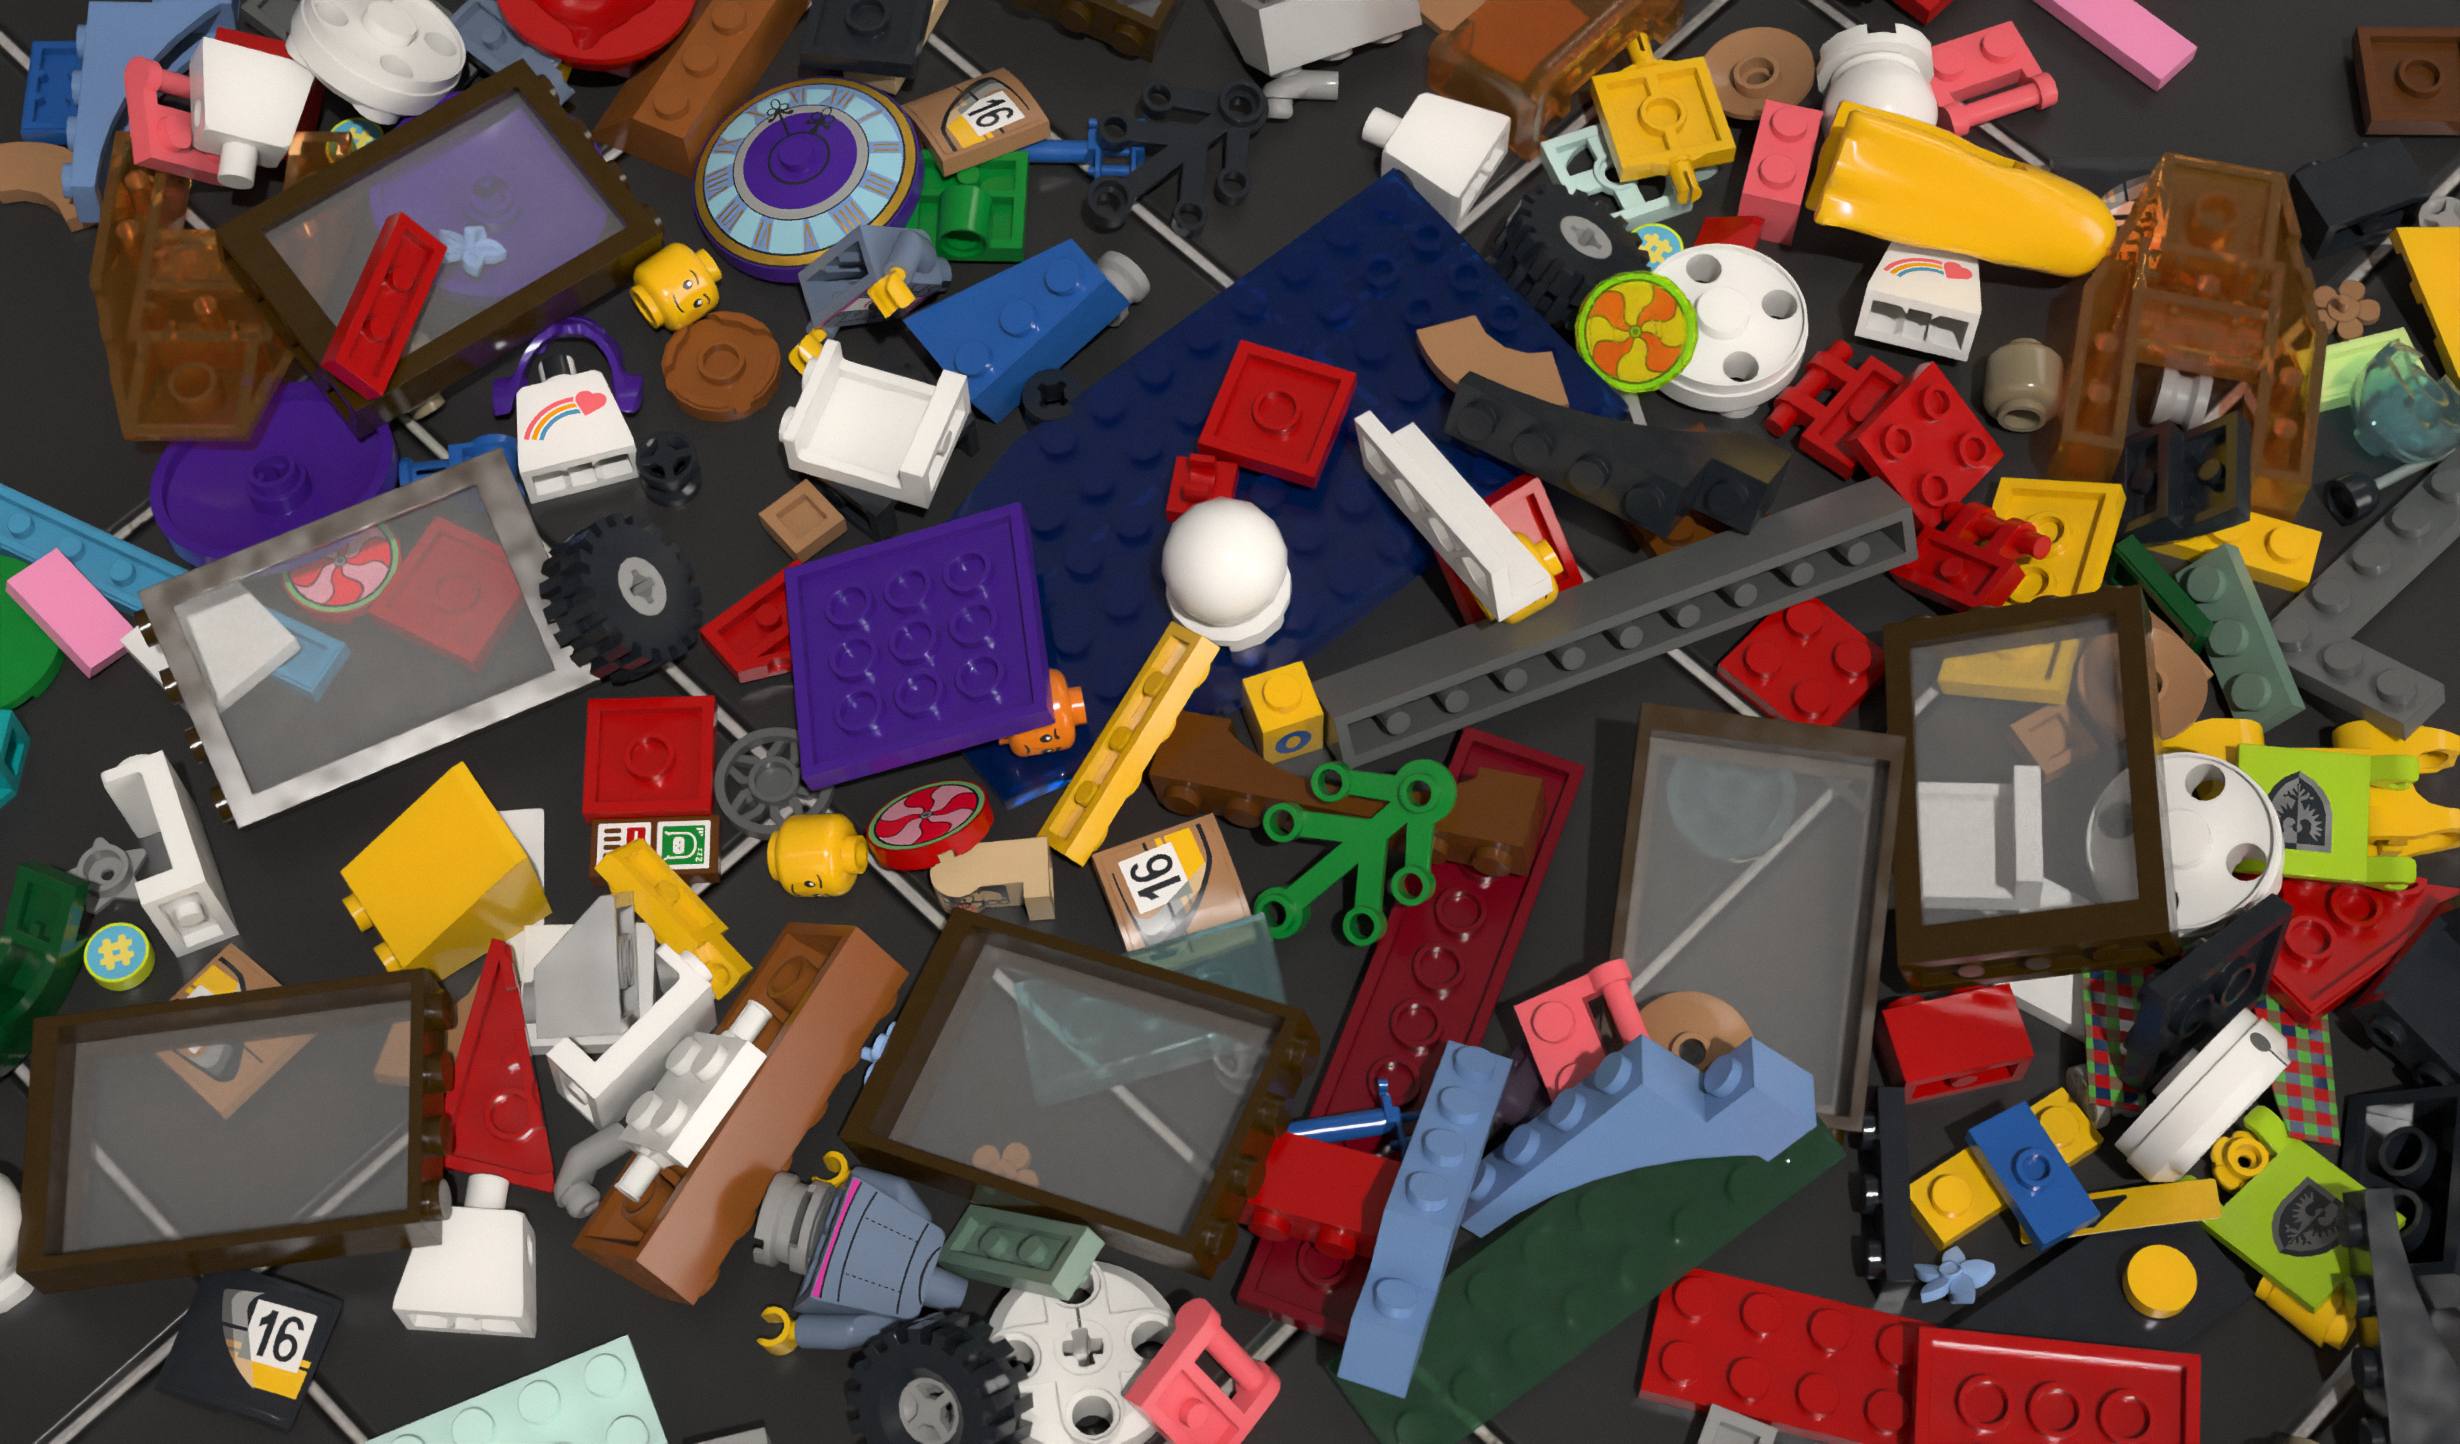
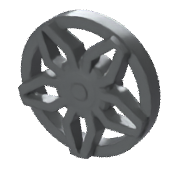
[714,727,835,840]

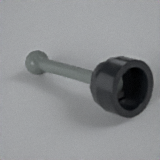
[2323,440,2456,525]

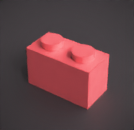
[1737,99,1824,246]

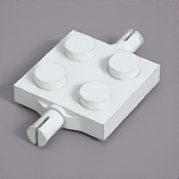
[614,999,773,1203]

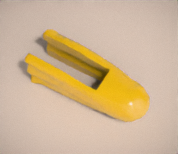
[1805,100,2117,277]

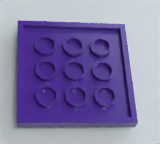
[784,501,1056,791]

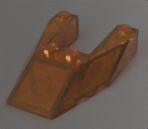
[89,131,364,441]
[2047,152,2328,523]

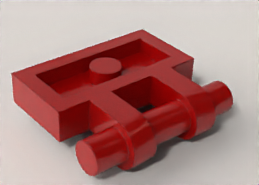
[1764,340,1906,480]
[1889,501,2051,612]

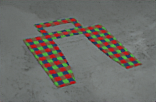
[2082,901,2341,1147]

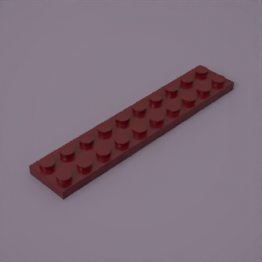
[1237,726,1586,1346]

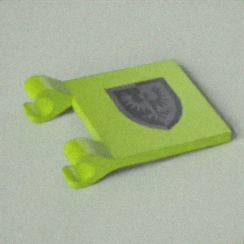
[2232,743,2420,892]
[2177,1106,2406,1314]

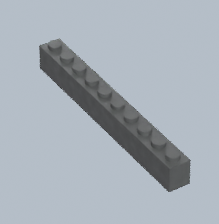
[1311,476,1918,769]

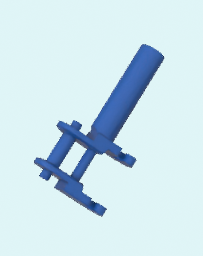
[1015,118,1146,179]
[1286,1070,1437,1161]

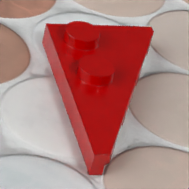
[443,938,557,1196]

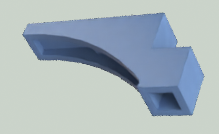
[62,0,242,223]
[1461,1034,1817,1238]
[1337,1040,1513,1399]

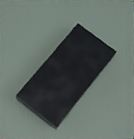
[1952,1221,2255,1352]

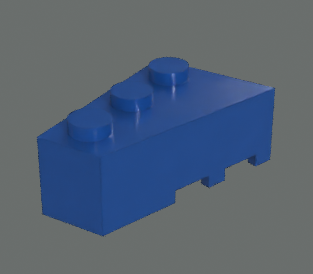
[902,238,1131,424]

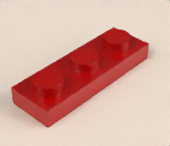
[320,211,448,400]

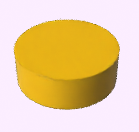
[2122,1245,2197,1319]

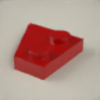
[699,559,803,683]

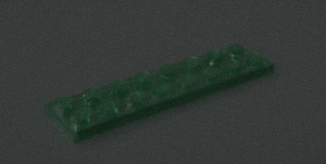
[1324,1043,1847,1444]

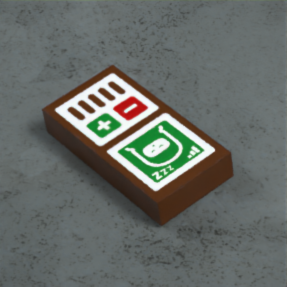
[589,815,723,887]

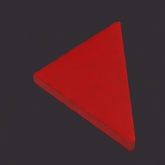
[2232,872,2460,1029]

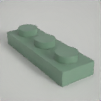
[2175,543,2306,734]
[937,1204,1105,1301]

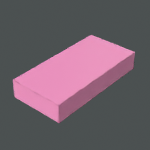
[5,548,134,679]

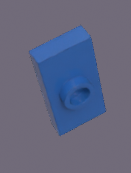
[20,41,83,145]
[1964,1100,2101,1252]

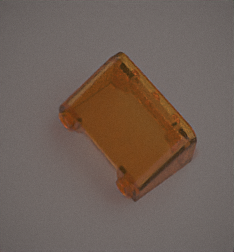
[1427,0,1686,163]

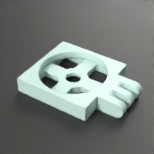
[1539,123,1718,232]

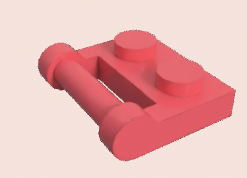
[1929,21,2058,137]
[124,56,224,186]
[1514,959,1650,1103]
[1124,1298,1281,1444]

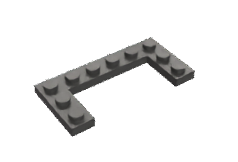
[2270,446,2460,741]

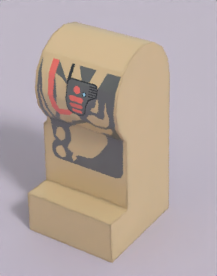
[930,837,1055,921]

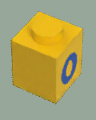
[1242,661,1324,764]

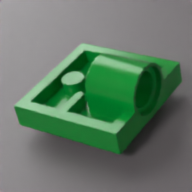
[905,149,1030,262]

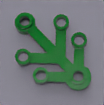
[1253,759,1457,946]

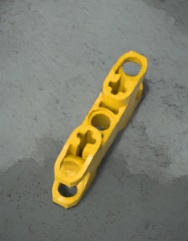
[2162,718,2460,857]

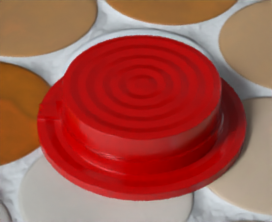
[496,0,696,71]

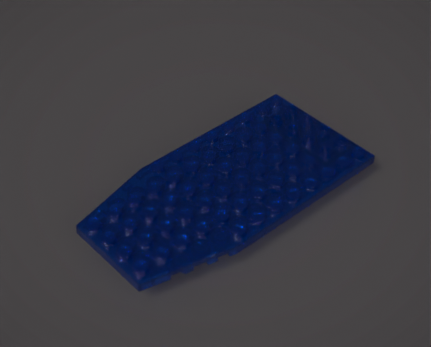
[945,168,1629,811]

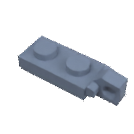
[449,0,575,105]

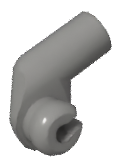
[553,1122,631,1218]

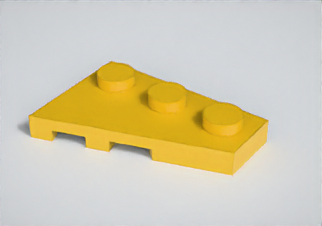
[2389,227,2460,404]

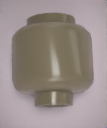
[1983,338,2065,432]

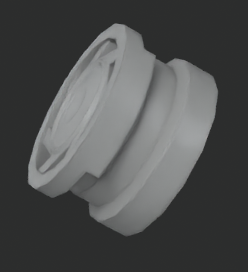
[753,1171,836,1276]

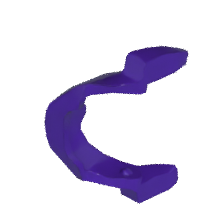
[492,315,644,416]

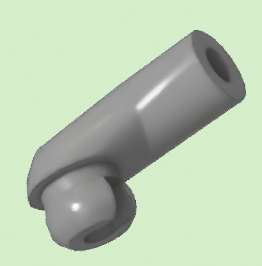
[1262,70,1339,119]

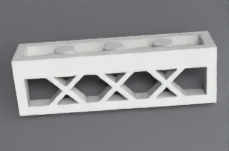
[1354,410,1553,622]

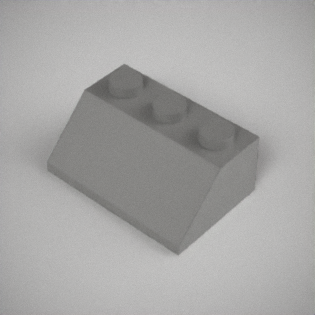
[1214,0,1422,78]
[523,891,640,1039]

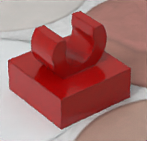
[1166,453,1240,523]

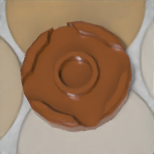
[661,311,783,423]

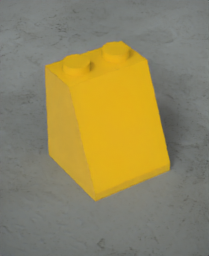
[340,761,553,983]

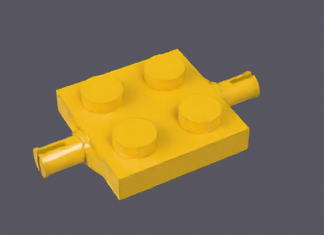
[1590,32,1736,204]

